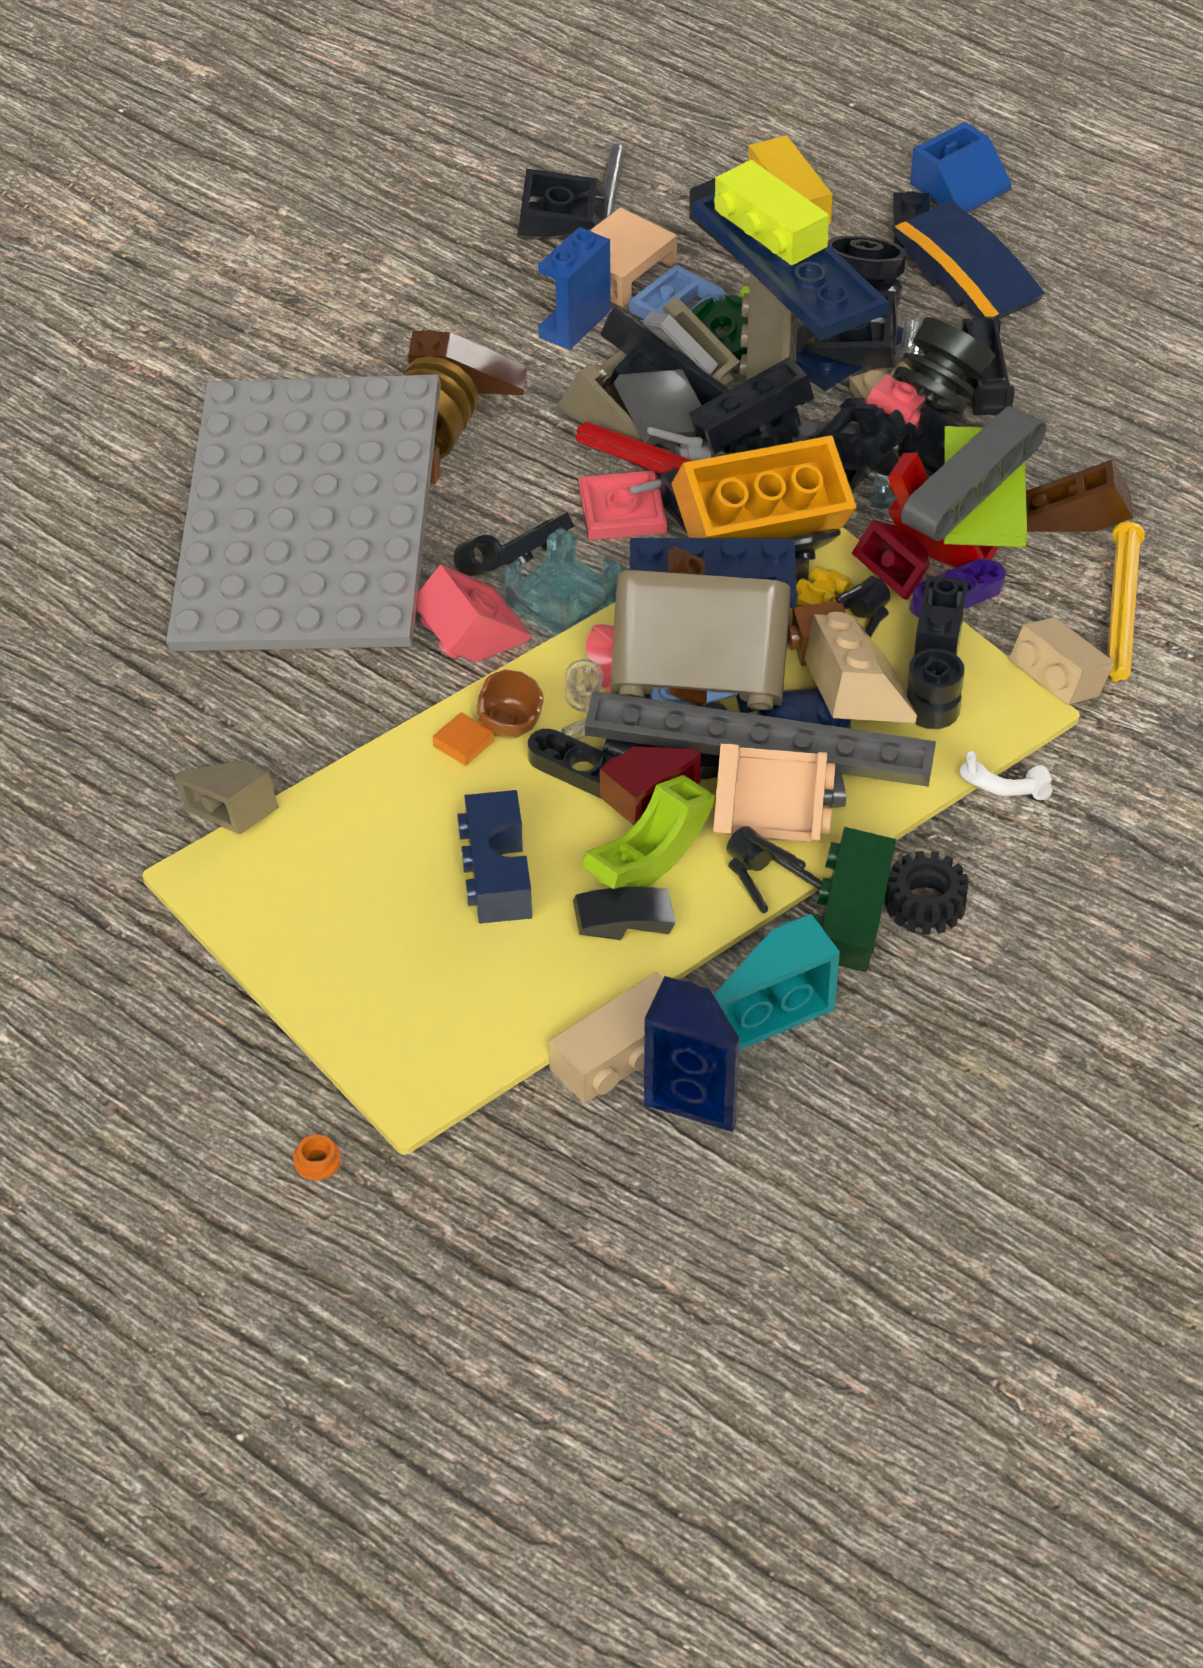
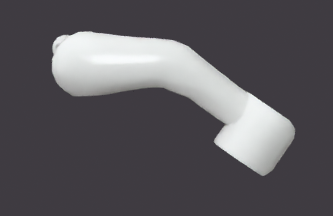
[960,751,1053,800]

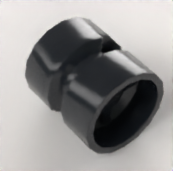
[906,648,964,729]

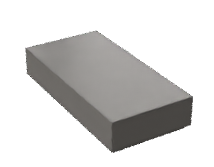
[643,311,718,374]

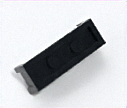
[961,317,1015,416]
[689,357,815,455]

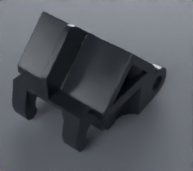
[806,398,908,490]

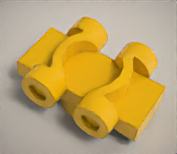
[797,566,852,606]

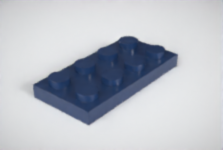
[630,538,797,608]

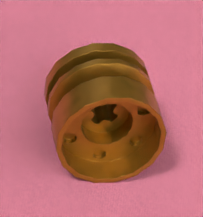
[403,356,479,460]

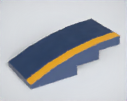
[892,201,1045,319]

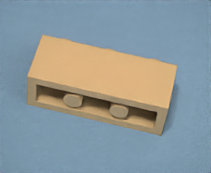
[549,972,693,1104]

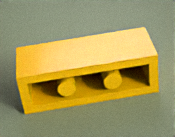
[745,135,833,224]

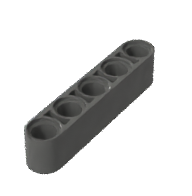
[901,406,1046,541]

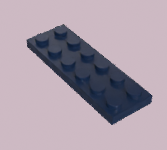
[692,193,889,341]

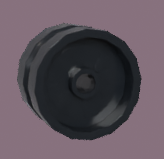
[828,236,907,306]

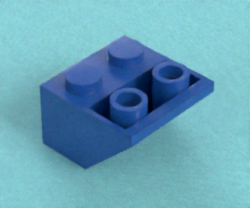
[910,122,1011,212]

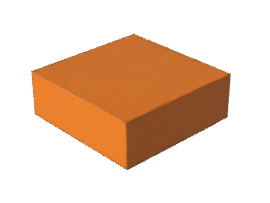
[433,712,494,766]

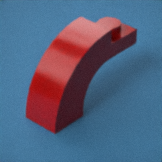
[888,452,1000,568]

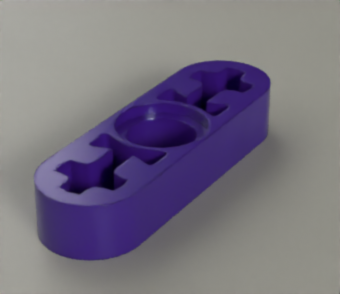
[909,559,1006,618]

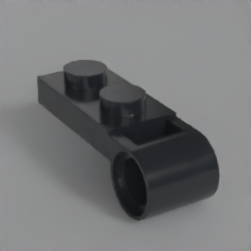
[454,512,575,577]

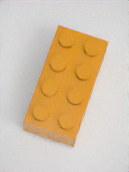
[671,436,857,539]

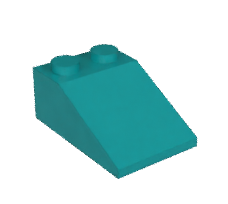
[711,914,840,1061]

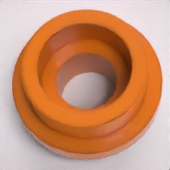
[293,1134,341,1181]

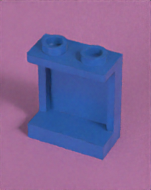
[538,228,611,350]

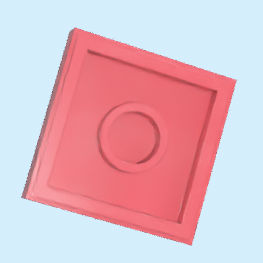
[578,470,667,540]

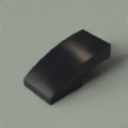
[573,887,676,940]

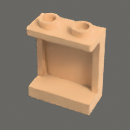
[590,207,677,307]
[713,744,835,843]

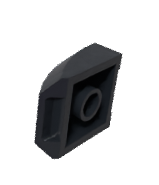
[517,168,609,239]
[802,291,898,368]

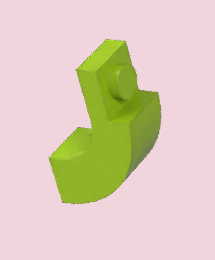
[581,775,716,889]

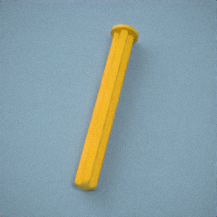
[1107,522,1145,683]

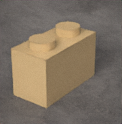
[1009,617,1114,705]

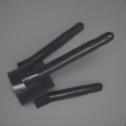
[835,576,891,638]
[726,826,822,913]

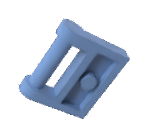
[629,265,726,319]

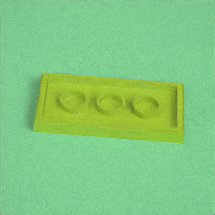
[944,426,1027,547]

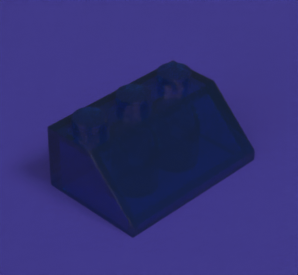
[644,976,739,1132]

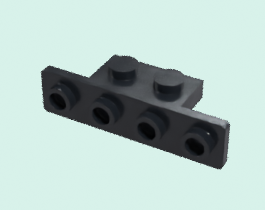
[601,308,729,405]

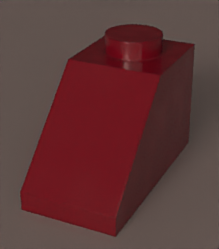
[851,520,930,600]
[600,747,701,825]

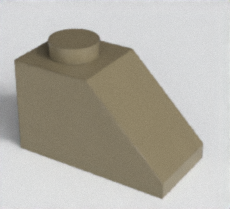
[175,760,279,834]

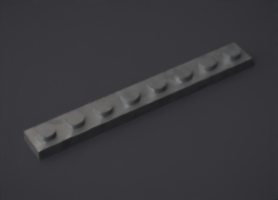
[584,691,936,787]

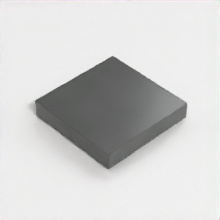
[614,369,702,444]

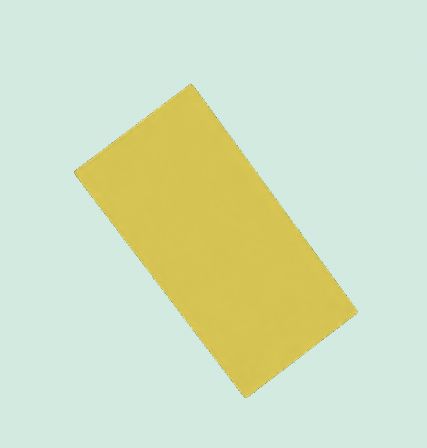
[142,528,1080,1155]

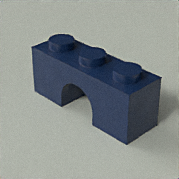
[457,790,532,924]

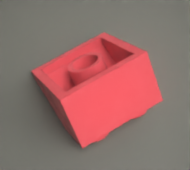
[416,564,532,662]

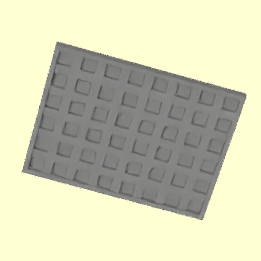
[166,374,441,651]

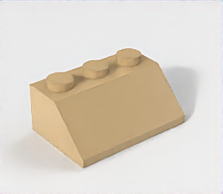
[804,612,917,723]

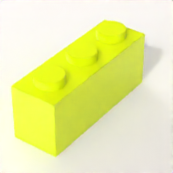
[714,160,829,265]

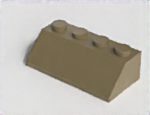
[740,266,798,381]

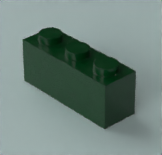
[814,827,896,972]

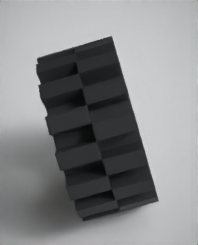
[886,851,968,935]

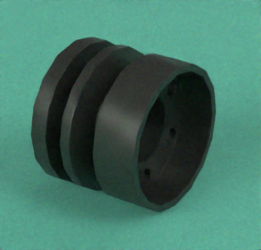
[892,317,995,415]

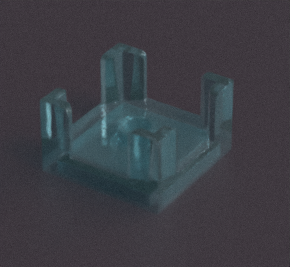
[505,527,621,636]

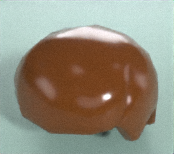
[476,670,544,738]

